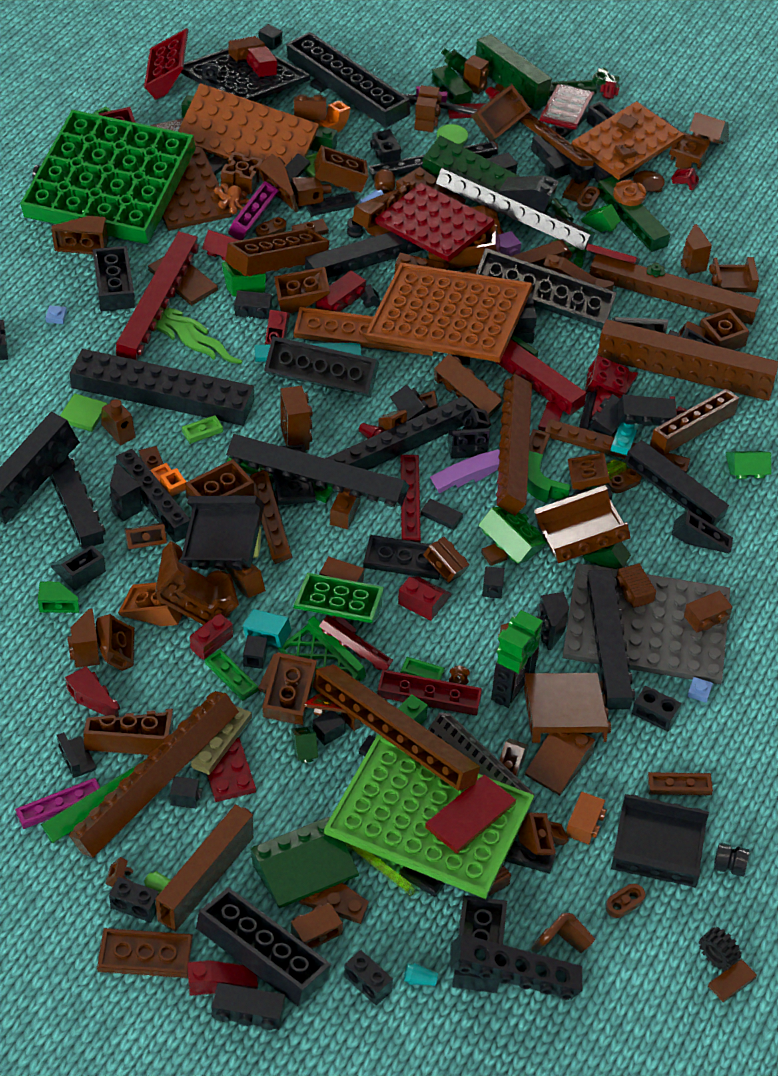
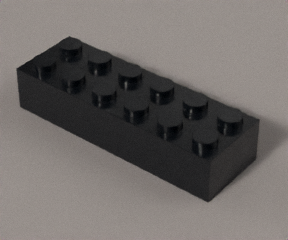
[264,336,379,398]
[0,411,80,524]
[196,887,331,1007]

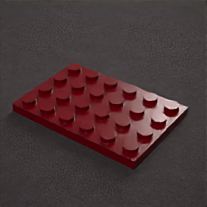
[375,183,495,262]

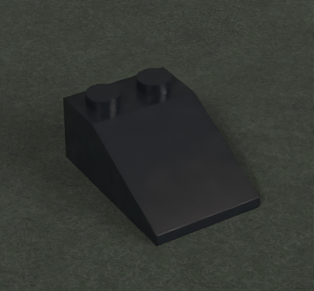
[498,175,559,213]

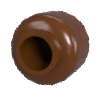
[374,169,396,194]

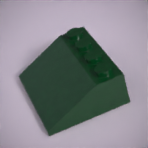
[250,816,359,909]

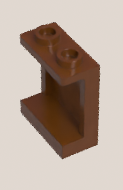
[709,257,759,293]

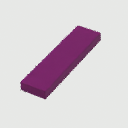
[15,778,100,829]

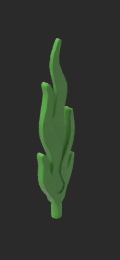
[137,302,242,364]

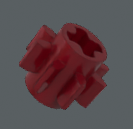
[600,81,620,99]

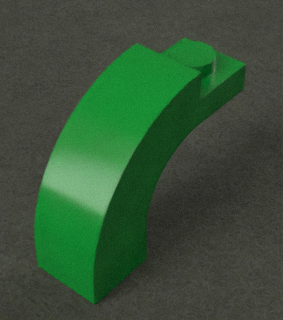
[527,451,571,503]

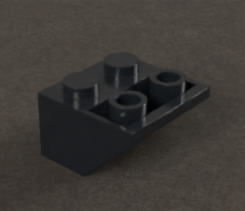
[447,428,490,459]
[51,545,106,591]
[535,592,569,651]

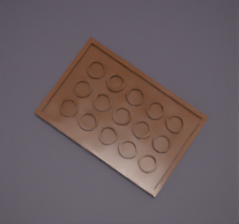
[572,101,684,180]

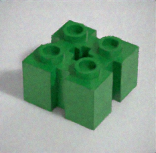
[496,610,543,674]

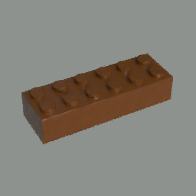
[225,228,330,276]

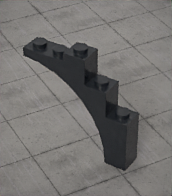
[531,135,636,184]

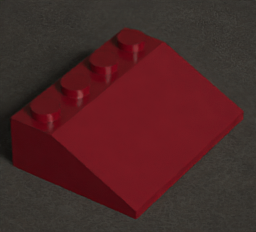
[144,28,189,100]

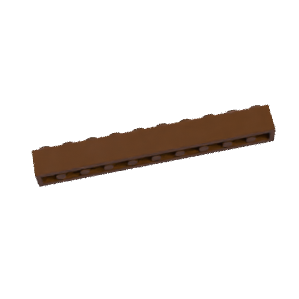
[589,253,761,325]
[496,374,532,515]
[312,664,481,791]
[68,691,239,858]

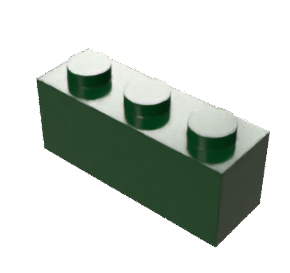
[431,65,473,104]

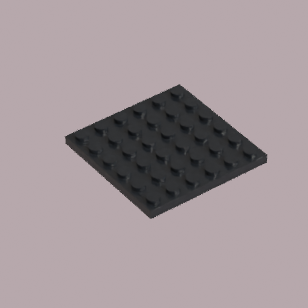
[181,48,310,102]

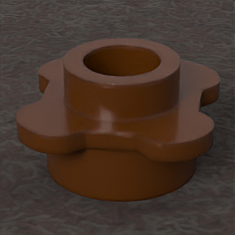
[449,665,470,685]

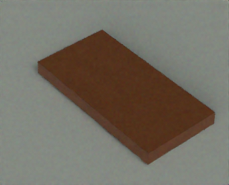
[148,257,218,306]
[97,928,193,978]

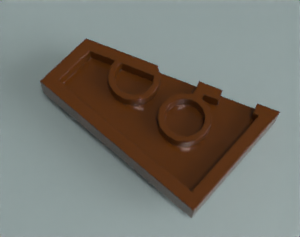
[299,883,369,924]

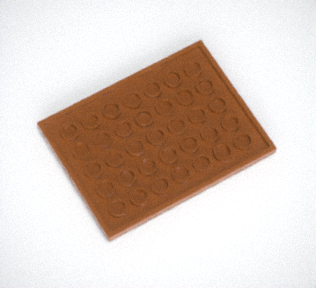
[365,263,532,362]

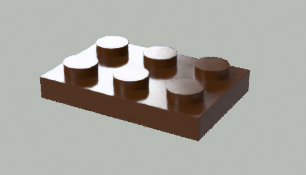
[568,452,610,490]

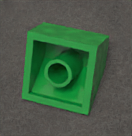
[222,262,266,297]
[726,451,771,479]

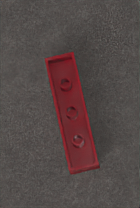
[377,670,482,716]

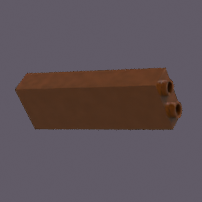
[155,804,254,932]

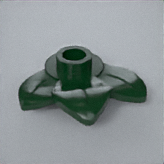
[592,68,620,88]

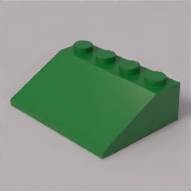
[294,573,384,623]

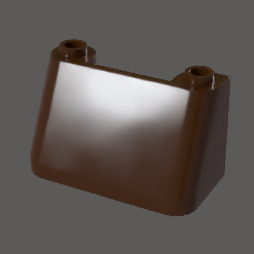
[155,541,239,625]

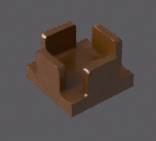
[669,132,711,169]

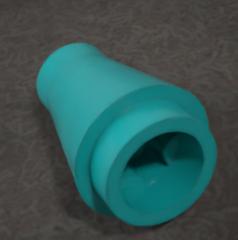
[403,962,438,987]

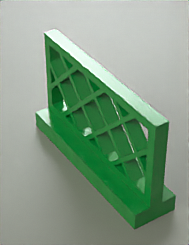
[277,616,366,694]

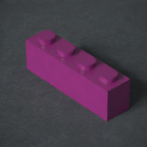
[228,181,278,240]

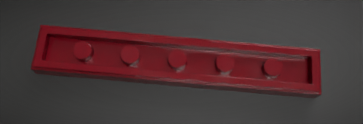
[400,455,421,543]

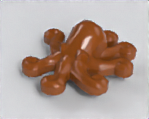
[214,183,250,214]

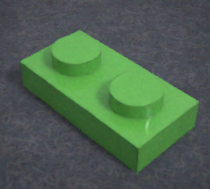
[182,415,223,444]

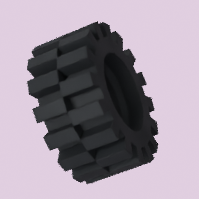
[699,927,741,971]

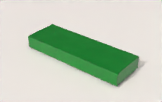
[205,649,259,701]

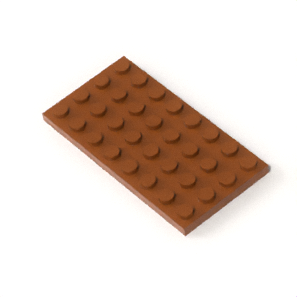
[178,83,319,166]

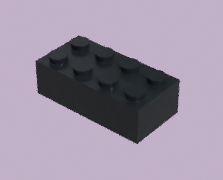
[92,246,135,311]
[452,895,507,993]

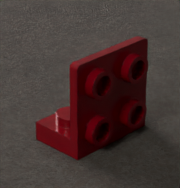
[584,355,629,395]

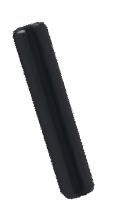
[579,391,597,430]

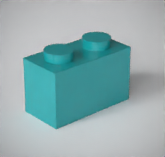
[243,609,292,648]

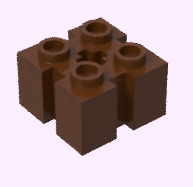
[414,85,442,133]
[221,152,264,195]

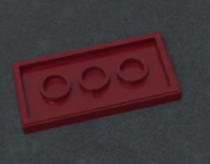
[425,774,516,854]

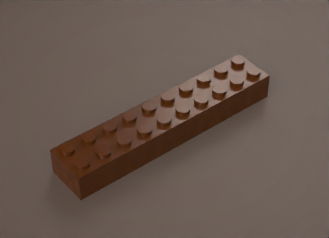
[597,319,778,401]

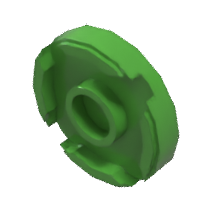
[436,124,468,146]

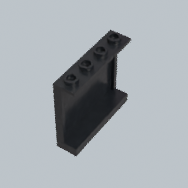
[178,496,265,570]
[611,794,709,888]

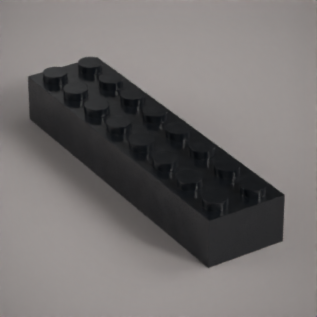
[476,248,617,329]

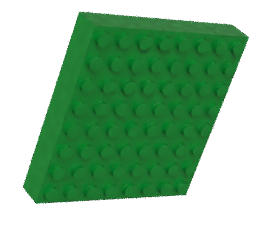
[20,110,196,245]

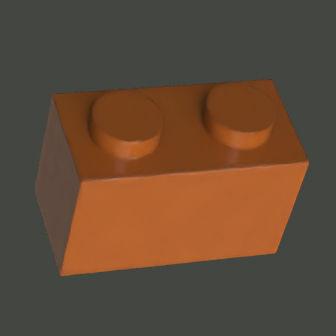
[566,791,607,845]

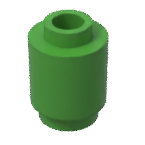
[144,871,171,894]

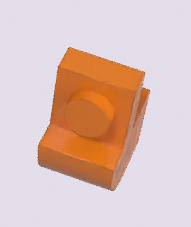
[315,101,350,133]
[150,463,186,497]

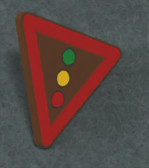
[303,693,347,716]

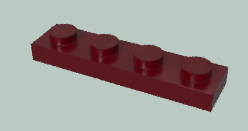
[319,615,393,670]

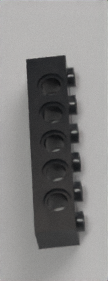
[116,449,190,543]
[450,934,582,1000]

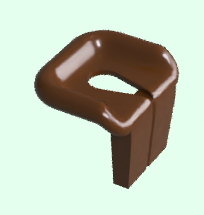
[531,913,596,954]

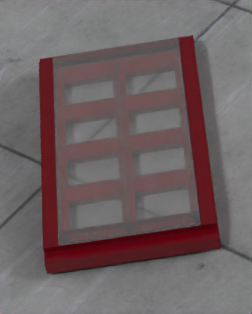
[539,84,594,130]

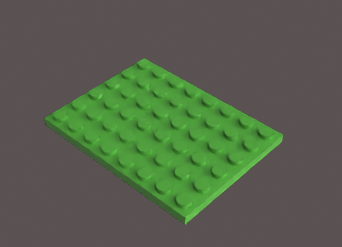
[324,735,535,899]

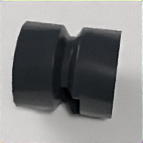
[713,842,749,877]

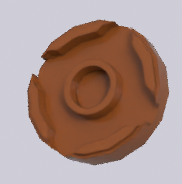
[613,180,646,206]

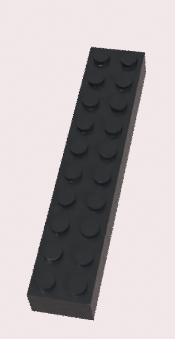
[286,32,410,128]
[69,348,254,426]

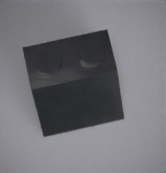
[110,463,142,521]

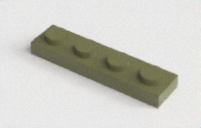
[191,706,252,775]

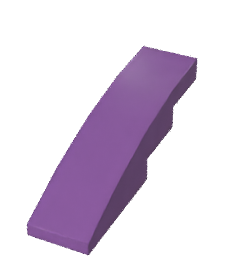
[430,449,500,494]

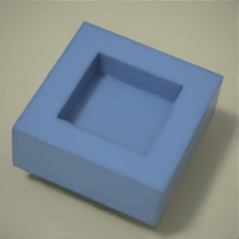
[46,305,67,324]
[687,677,713,703]

